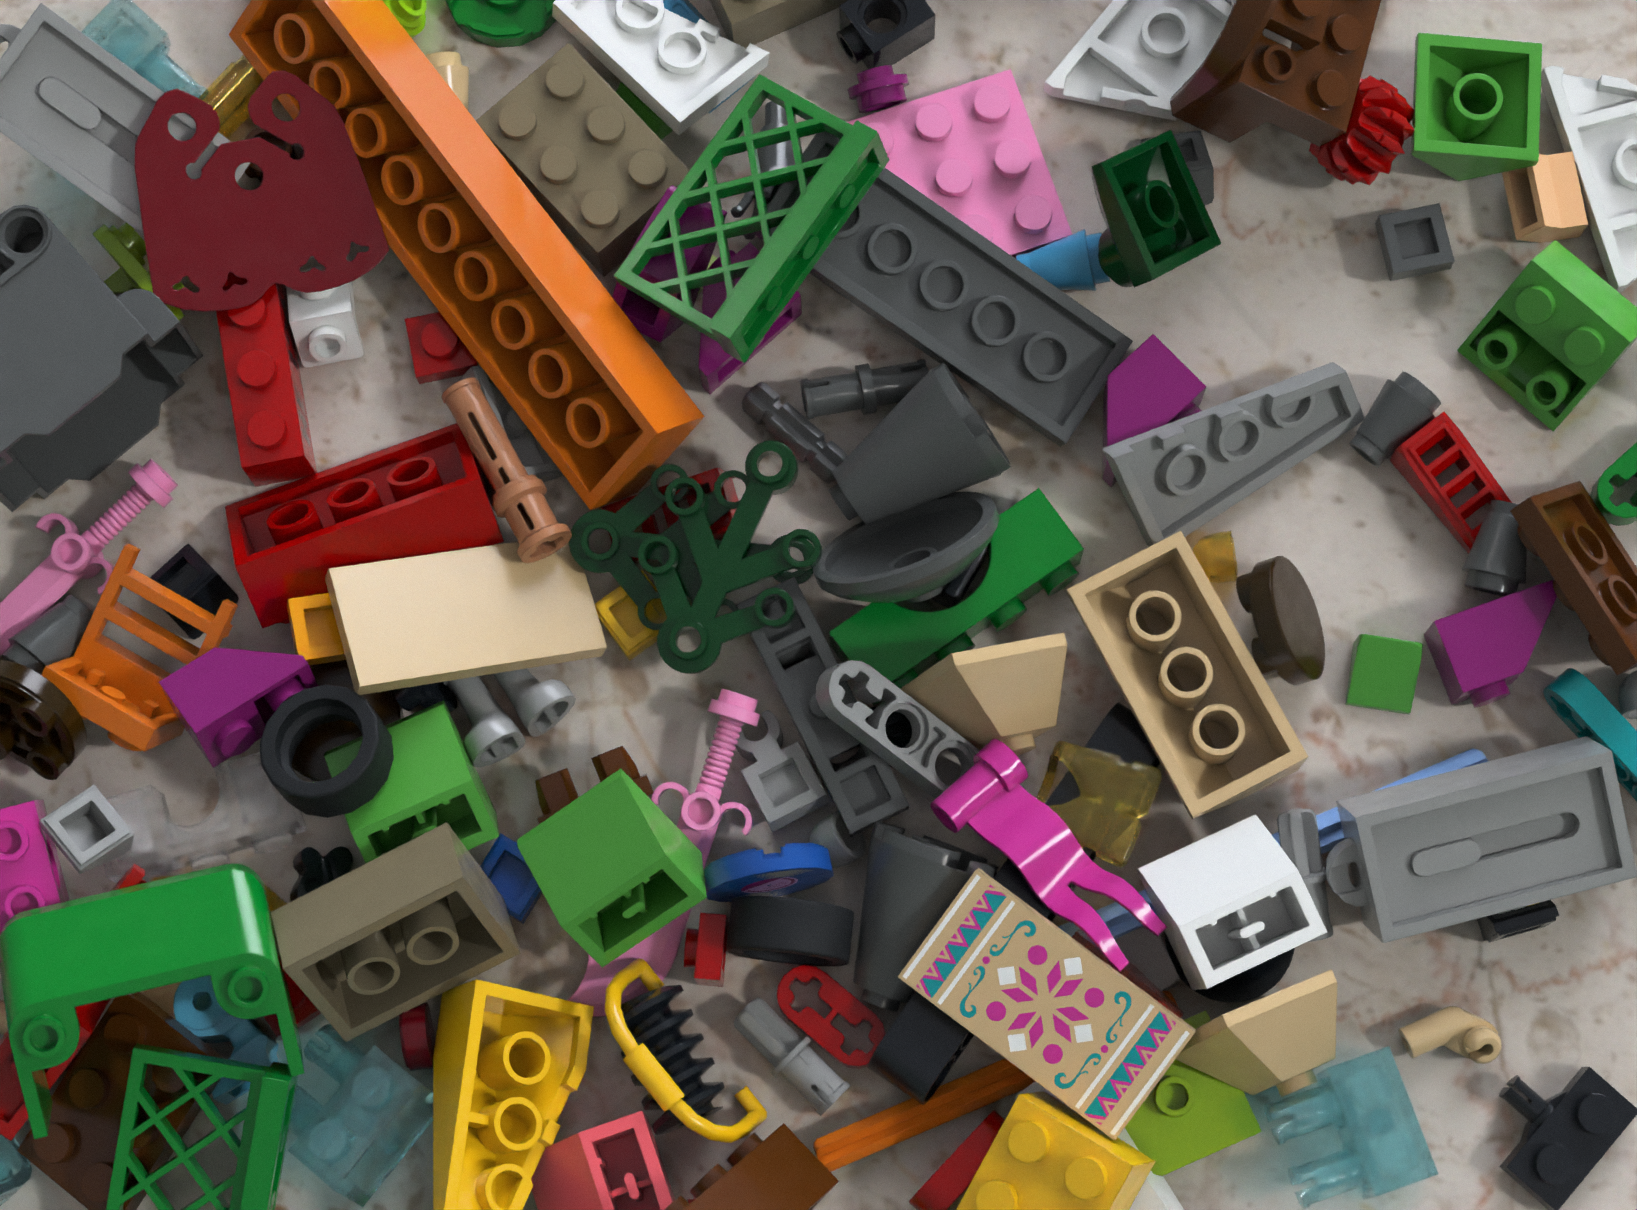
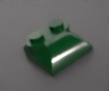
[1092,130,1221,288]

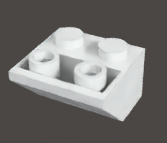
[1136,814,1327,990]

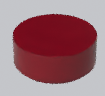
[399,1002,435,1071]

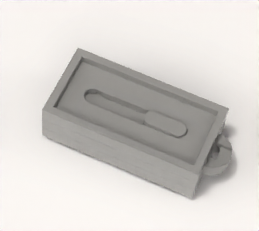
[0,3,250,235]
[1326,736,1637,943]

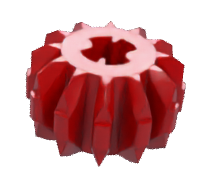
[1309,75,1415,185]

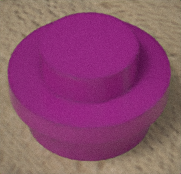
[847,65,909,113]

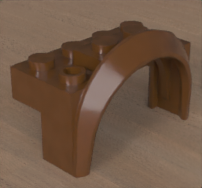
[1170,0,1381,147]

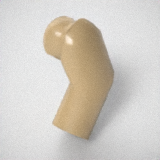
[1398,1006,1502,1064]

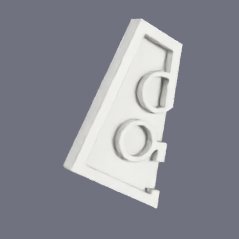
[552,0,770,135]

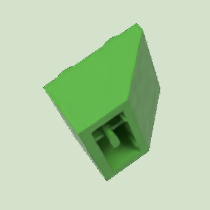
[1457,240,1637,431]
[324,700,499,863]
[517,768,707,967]

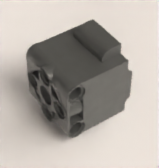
[0,205,203,512]

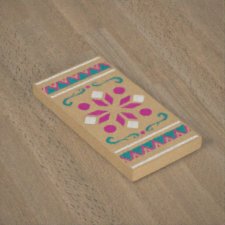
[898,868,1196,1141]

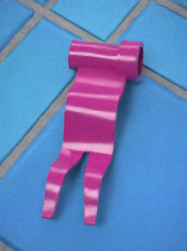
[930,739,1167,972]

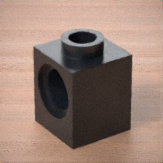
[836,0,936,69]

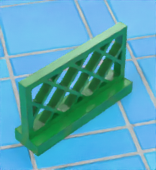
[614,74,889,364]
[106,1043,298,1210]

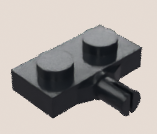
[1499,1067,1637,1210]

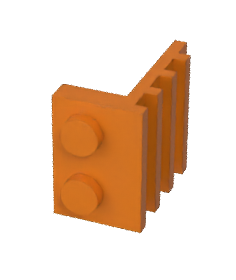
[41,543,238,752]

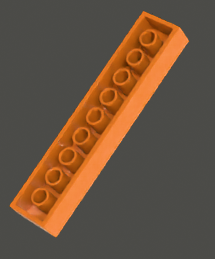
[229,0,705,510]

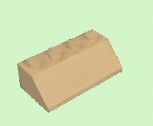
[1066,531,1308,819]

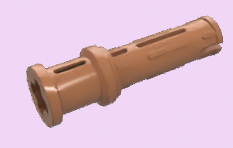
[441,377,572,563]

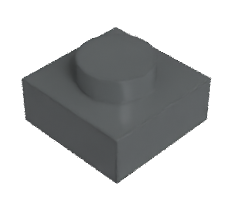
[1375,203,1455,281]

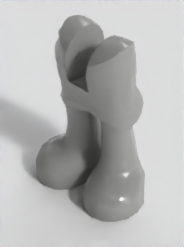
[443,668,576,768]

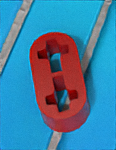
[777,965,886,1069]
[909,1109,1005,1210]

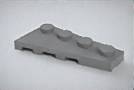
[1102,362,1365,547]

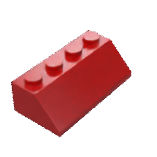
[225,423,504,629]

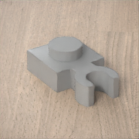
[735,710,829,832]

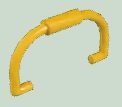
[605,958,767,1143]

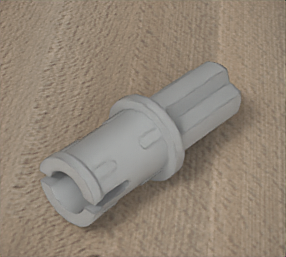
[1277,808,1333,942]
[734,998,851,1116]

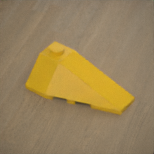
[433,979,594,1210]

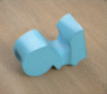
[173,975,279,1105]

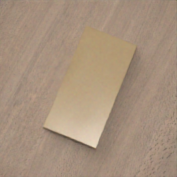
[325,542,607,695]

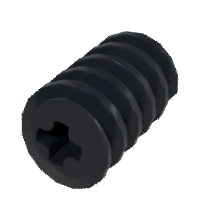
[620,985,725,1135]

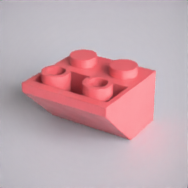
[531,1110,675,1210]

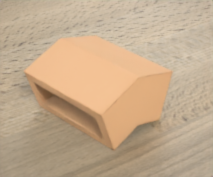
[1502,151,1588,243]

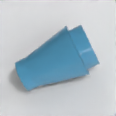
[1016,229,1110,291]

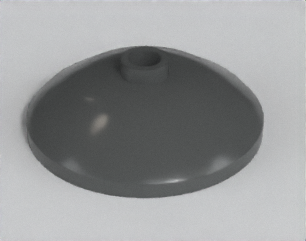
[813,492,999,603]

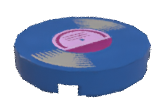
[703,843,834,902]

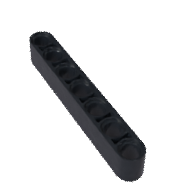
[868,702,1160,1105]

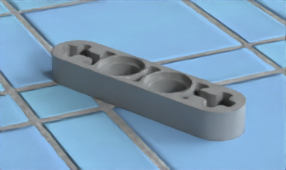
[816,660,1027,799]

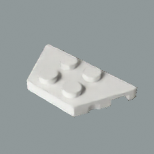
[1044,0,1236,121]
[1541,66,1637,293]

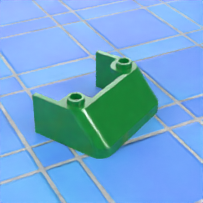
[0,863,304,1139]

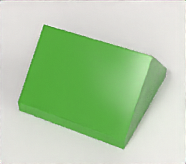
[1411,33,1542,181]

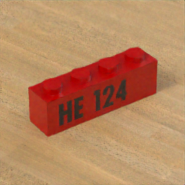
[216,272,317,487]

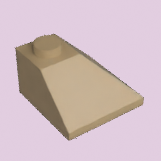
[900,633,1068,756]
[1176,969,1337,1098]

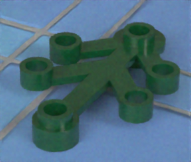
[637,440,822,674]
[569,464,814,630]

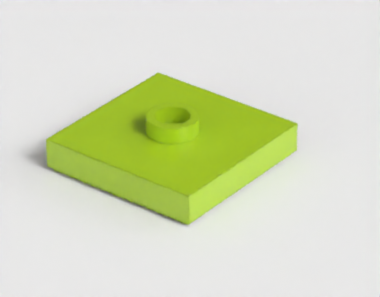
[1125,1010,1262,1176]

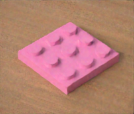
[847,69,1072,259]

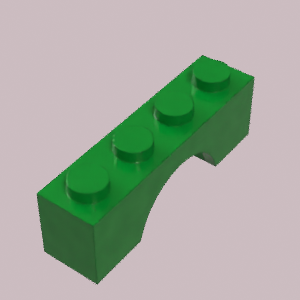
[829,488,1084,706]

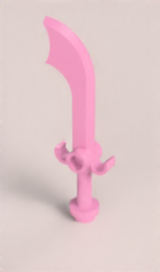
[0,459,178,656]
[568,689,760,1017]

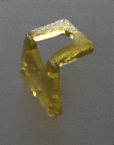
[1036,741,1162,868]

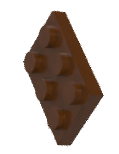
[1510,481,1637,676]
[17,992,225,1210]

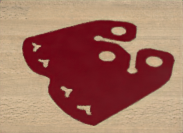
[135,70,389,312]

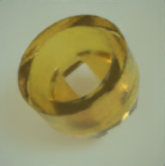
[1193,530,1238,583]

